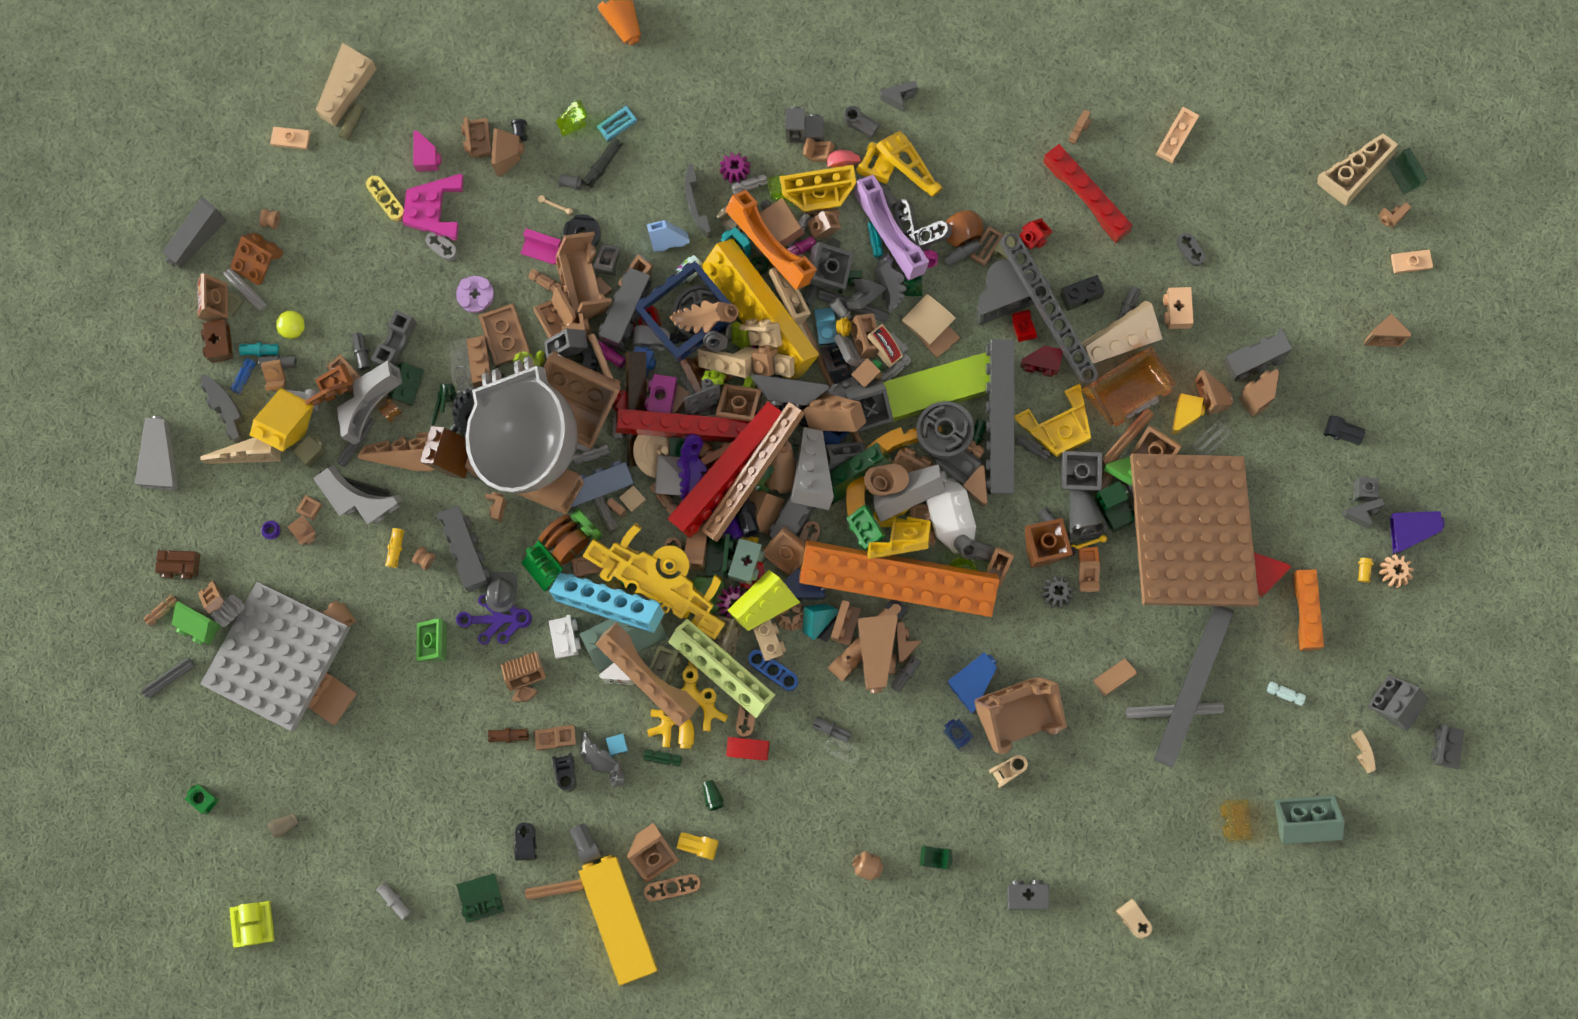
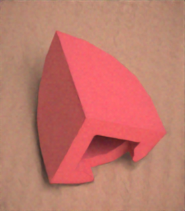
[827,150,861,168]

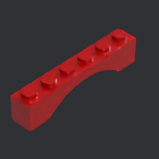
[1043,144,1133,243]

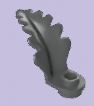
[874,253,906,312]
[703,322,732,352]
[580,731,625,787]

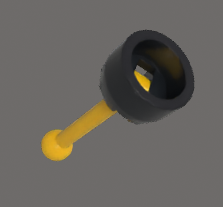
[1065,535,1108,559]

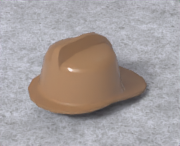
[864,464,909,497]

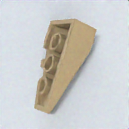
[200,438,281,464]

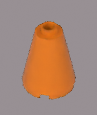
[598,0,641,45]

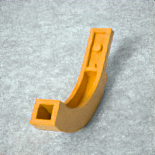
[846,425,942,517]

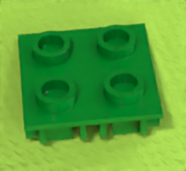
[521,540,563,592]

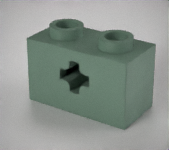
[728,538,765,585]

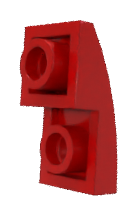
[726,737,770,761]

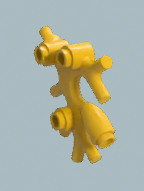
[647,660,728,749]

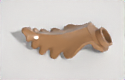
[670,300,738,333]

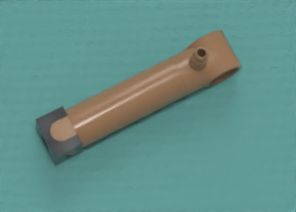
[828,599,908,682]

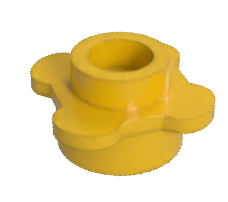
[836,317,851,337]

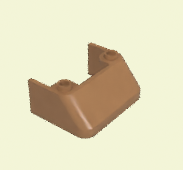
[556,232,612,323]

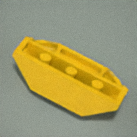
[780,165,856,212]

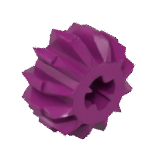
[719,152,751,184]
[716,585,746,618]

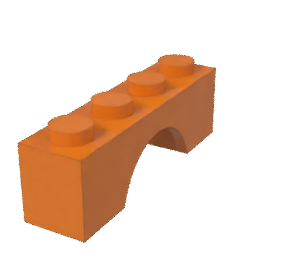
[1293,569,1324,651]

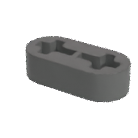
[1177,233,1205,267]

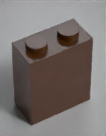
[420,426,468,479]

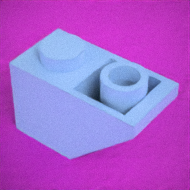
[647,220,690,252]

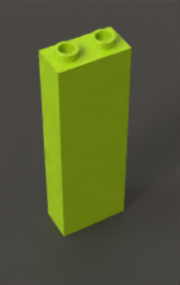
[883,352,989,422]

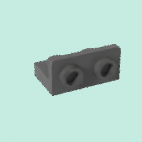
[935,446,983,484]
[1431,724,1465,769]

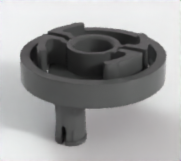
[673,285,726,340]
[917,401,974,459]

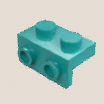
[721,227,752,258]

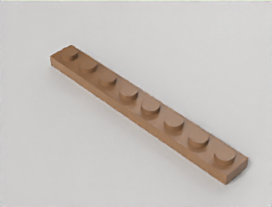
[702,402,805,542]

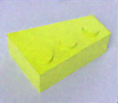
[727,570,800,631]

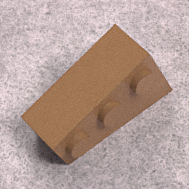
[804,392,866,432]

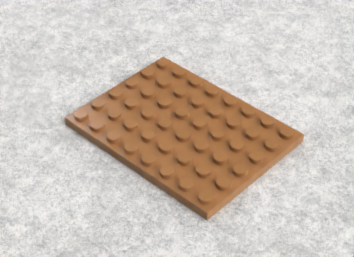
[1130,453,1259,607]

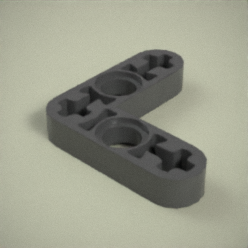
[895,199,952,249]

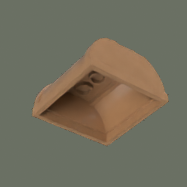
[543,350,621,449]

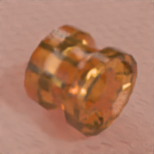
[378,399,402,423]

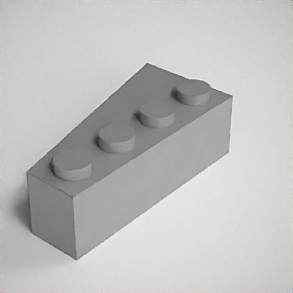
[791,427,834,510]

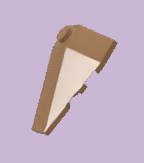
[358,432,434,472]

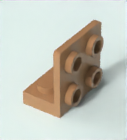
[308,672,357,725]

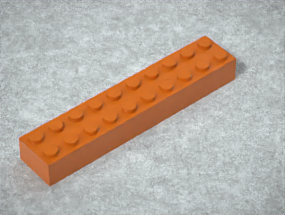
[799,540,1000,617]

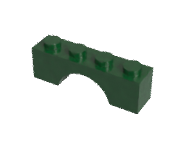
[830,443,893,506]

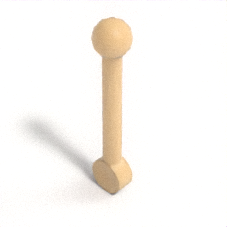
[538,195,573,215]

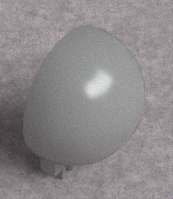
[466,356,578,494]

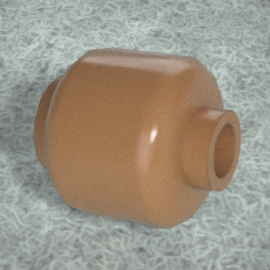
[852,851,884,881]

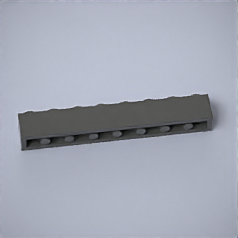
[985,339,1014,494]

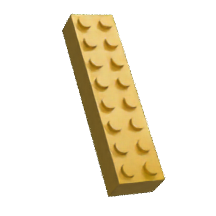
[701,238,819,380]

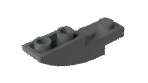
[200,374,245,443]

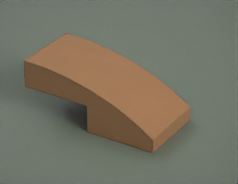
[534,725,576,751]

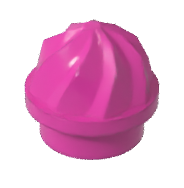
[923,248,938,268]

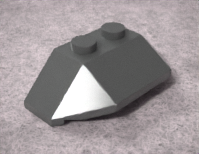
[751,374,829,408]

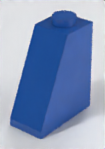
[947,652,997,714]

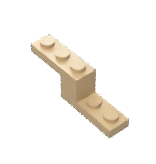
[769,268,812,344]
[698,346,794,378]

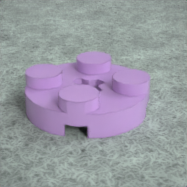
[456,276,494,313]

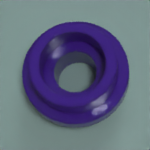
[261,521,281,540]

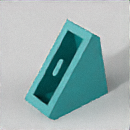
[803,603,839,640]

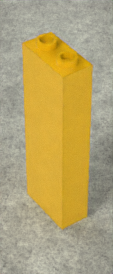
[578,855,658,986]

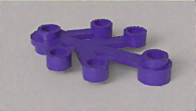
[456,595,532,645]

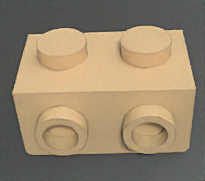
[753,619,786,661]

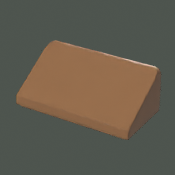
[1093,659,1137,697]

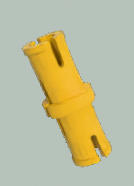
[385,528,405,568]

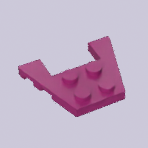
[403,174,464,241]

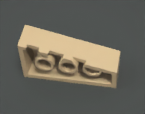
[316,43,377,127]
[1317,134,1398,206]
[1081,301,1162,364]

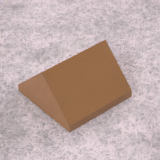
[1363,314,1411,347]
[1130,425,1182,455]
[749,488,785,535]

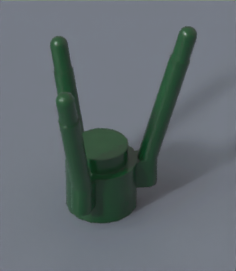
[431,384,459,425]

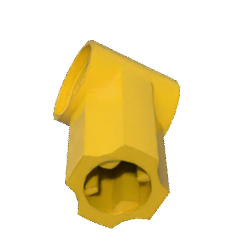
[677,832,719,861]

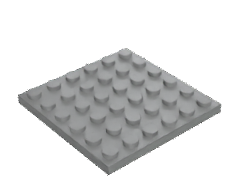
[201,582,350,732]

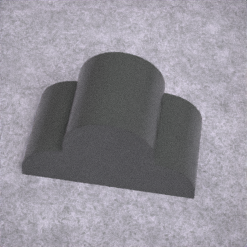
[976,259,1052,325]

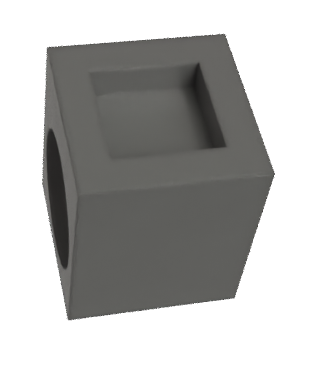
[1354,477,1379,502]

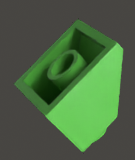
[172,601,221,646]

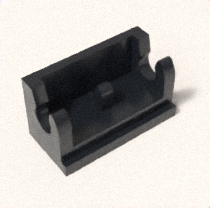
[820,343,852,385]

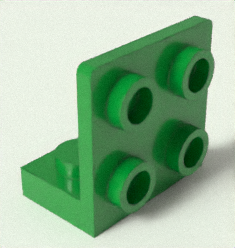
[846,505,886,550]

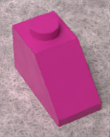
[413,131,442,171]

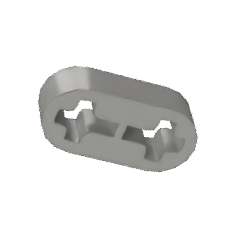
[426,232,457,261]

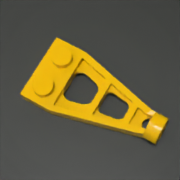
[876,131,943,197]

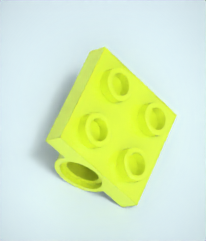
[229,901,275,948]

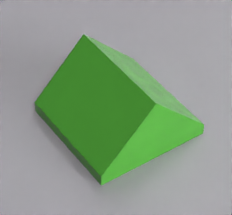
[416,618,447,662]

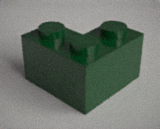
[1095,481,1135,533]

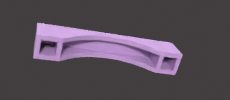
[853,175,929,280]

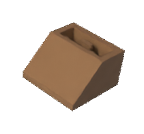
[1239,369,1279,418]

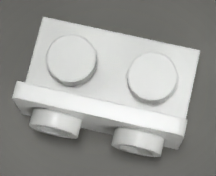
[549,615,581,659]

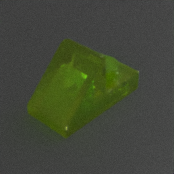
[555,100,588,137]

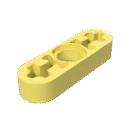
[366,176,404,221]

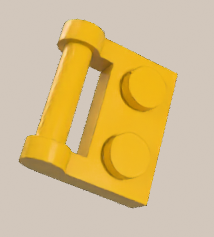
[856,142,900,184]

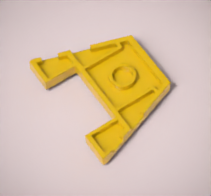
[1014,383,1091,457]
[867,511,931,559]

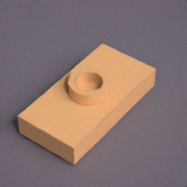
[270,127,310,150]
[1391,249,1433,274]

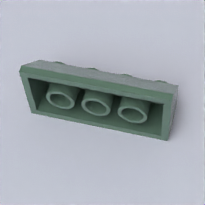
[580,600,668,672]

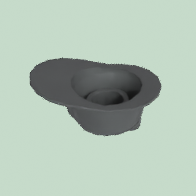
[485,572,517,613]

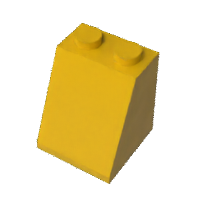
[250,388,314,452]

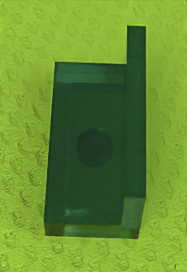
[1386,147,1428,194]

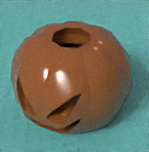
[943,210,984,248]

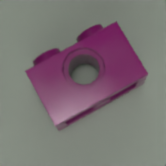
[645,374,678,413]

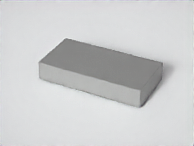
[834,333,863,368]

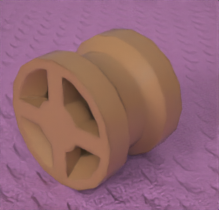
[259,209,280,229]
[412,546,436,570]

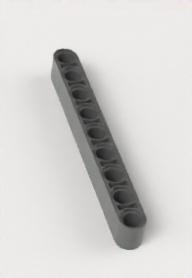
[1000,233,1098,383]
[1154,606,1234,768]

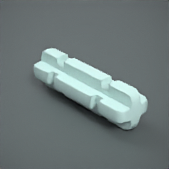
[1267,682,1306,706]

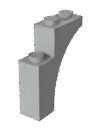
[337,361,402,445]
[313,465,403,524]

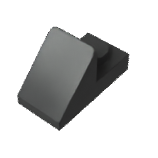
[880,81,918,112]
[594,244,621,276]
[846,279,886,309]
[1342,498,1385,529]

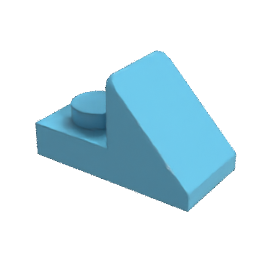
[814,308,837,346]

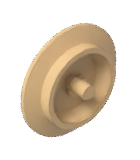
[633,435,669,478]

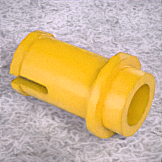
[1358,558,1374,583]

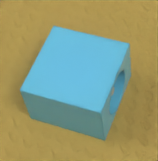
[606,734,628,756]

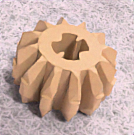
[1379,554,1414,588]

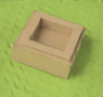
[619,485,646,512]

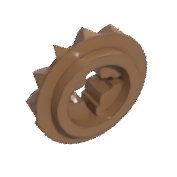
[776,603,804,631]

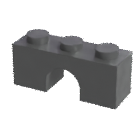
[371,310,417,366]

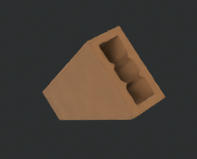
[858,614,898,694]

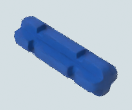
[230,358,256,394]

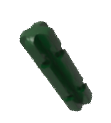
[643,749,682,767]

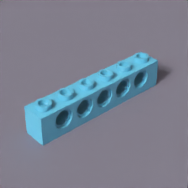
[549,573,664,633]

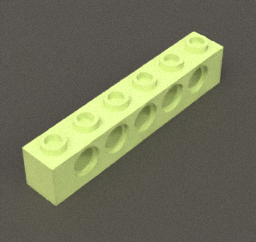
[668,619,775,718]

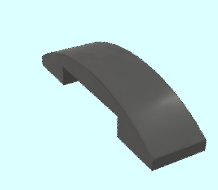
[685,164,712,238]

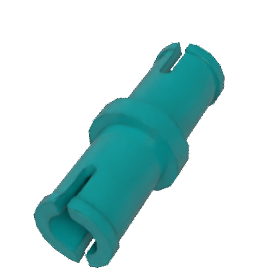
[239,342,279,357]

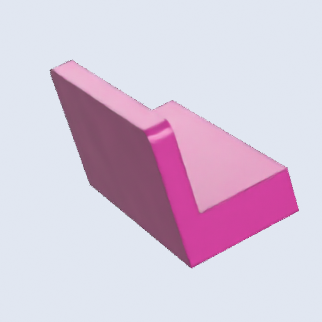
[521,229,562,265]

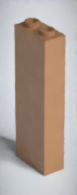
[465,457,585,514]

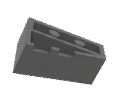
[768,493,816,540]

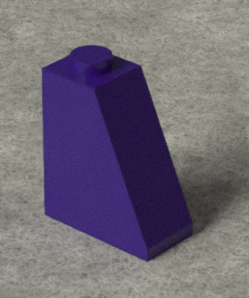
[1390,511,1445,554]

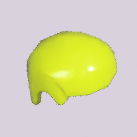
[276,311,305,339]

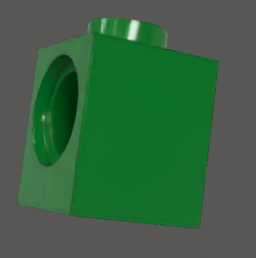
[185,784,220,815]

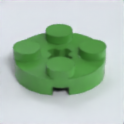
[570,508,604,541]

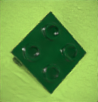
[457,873,505,923]

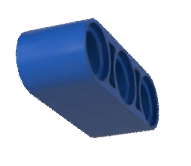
[748,650,798,692]

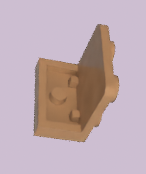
[534,287,577,338]

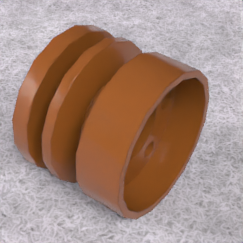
[538,514,590,565]

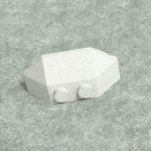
[926,478,976,554]

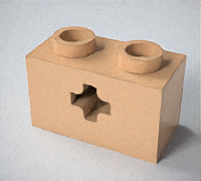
[1163,287,1193,329]

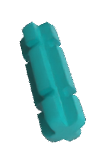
[867,222,883,258]

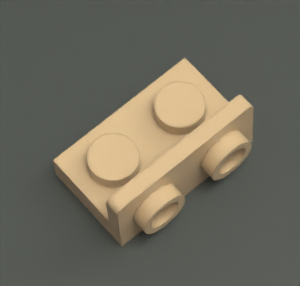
[739,319,782,347]

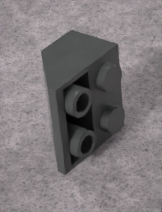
[1367,675,1429,731]

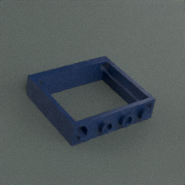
[635,261,738,363]

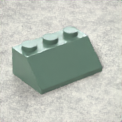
[1275,795,1344,844]

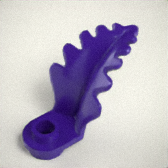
[677,434,707,501]

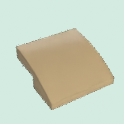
[901,294,956,345]

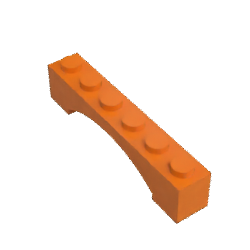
[725,190,817,290]

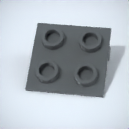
[684,378,721,416]

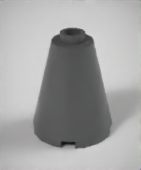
[1069,490,1108,541]

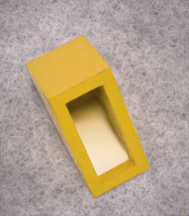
[1172,393,1206,435]

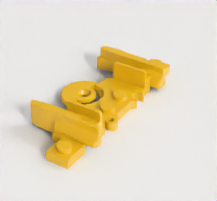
[583,523,725,640]

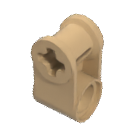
[989,755,1028,788]
[1116,899,1152,938]

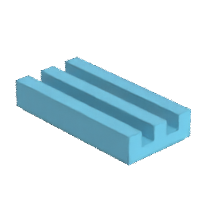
[597,106,637,142]

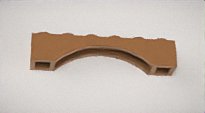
[595,622,700,727]

